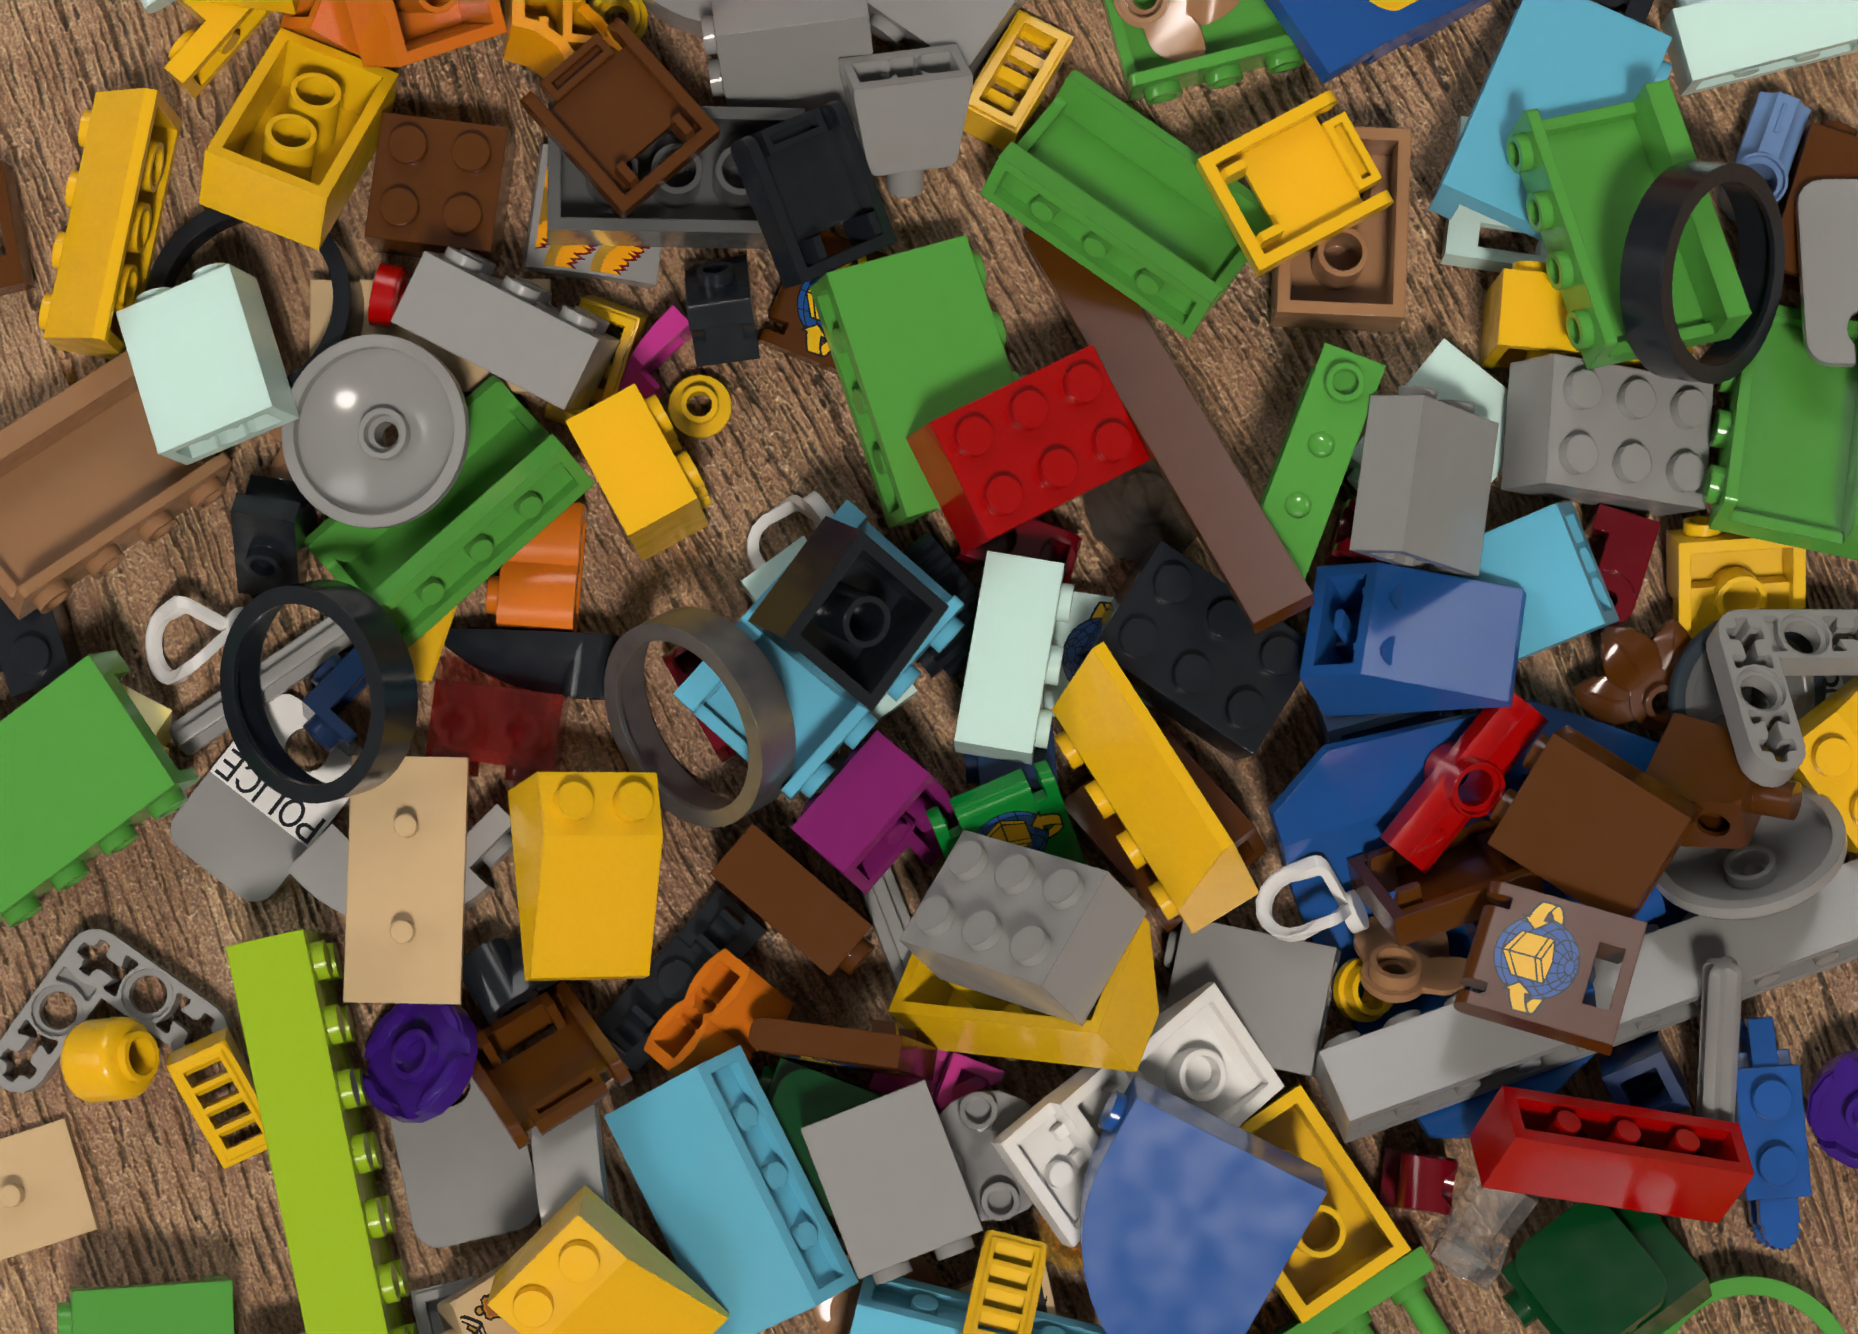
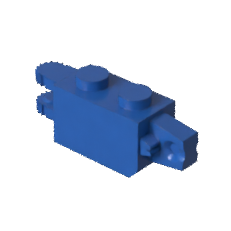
[1735,1016,1812,1251]

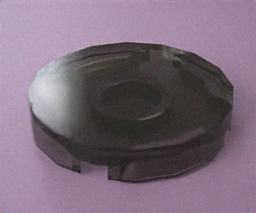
[1084,444,1198,564]

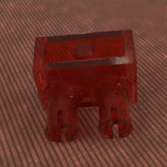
[425,679,569,783]

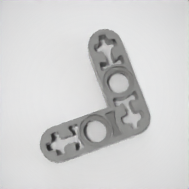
[1706,609,1858,788]
[0,929,233,1092]

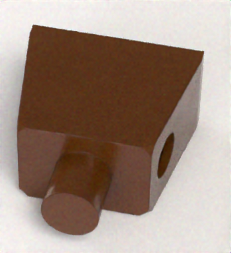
[1645,713,1802,849]

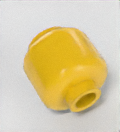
[60,1017,160,1103]

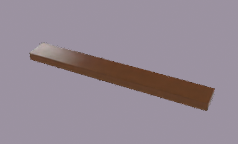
[1023,230,1315,634]

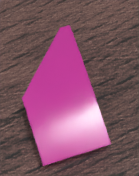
[618,305,692,401]
[865,1041,1005,1109]

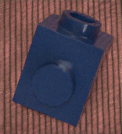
[302,647,368,757]

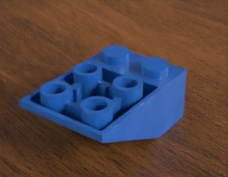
[1299,562,1527,717]

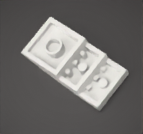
[991,982,1284,1247]

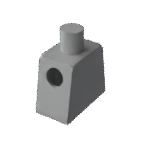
[839,44,973,198]

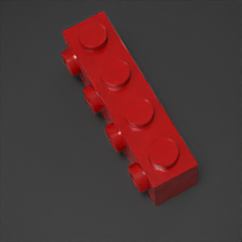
[1470,1085,1755,1223]

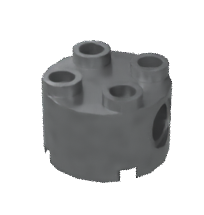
[938,1090,1033,1221]

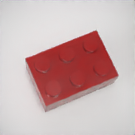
[906,344,1151,554]

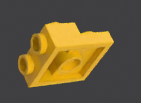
[1666,516,1806,639]

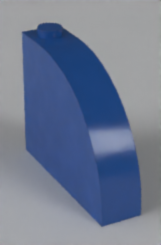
[1080,1075,1327,1334]

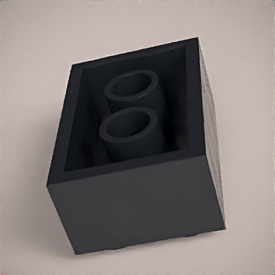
[1077,540,1306,761]

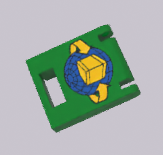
[925,759,1086,865]

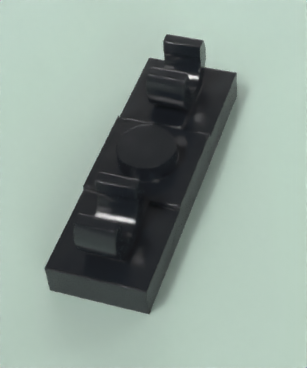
[596,888,767,1074]

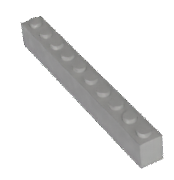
[1314,857,1858,1144]

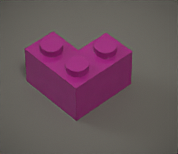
[791,730,959,895]

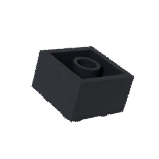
[748,516,949,712]

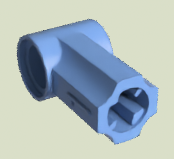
[1719,91,1811,222]

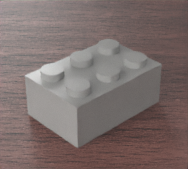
[390,246,621,410]
[1501,353,1714,516]
[899,830,1147,1026]

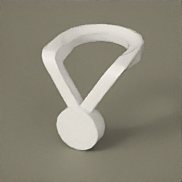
[746,491,834,571]
[145,596,244,685]
[1256,855,1369,942]

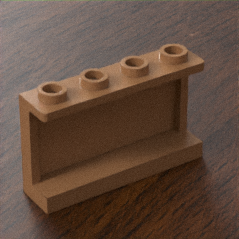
[0,350,232,620]

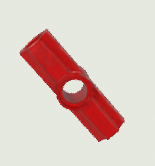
[1380,692,1549,874]

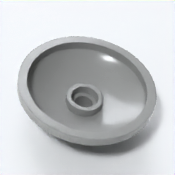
[281,334,470,529]
[1656,786,1848,921]

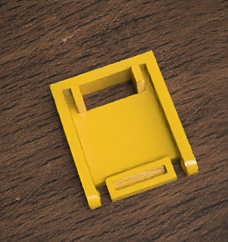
[1195,90,1394,277]

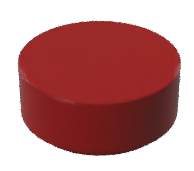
[368,263,409,330]

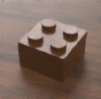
[364,112,516,267]

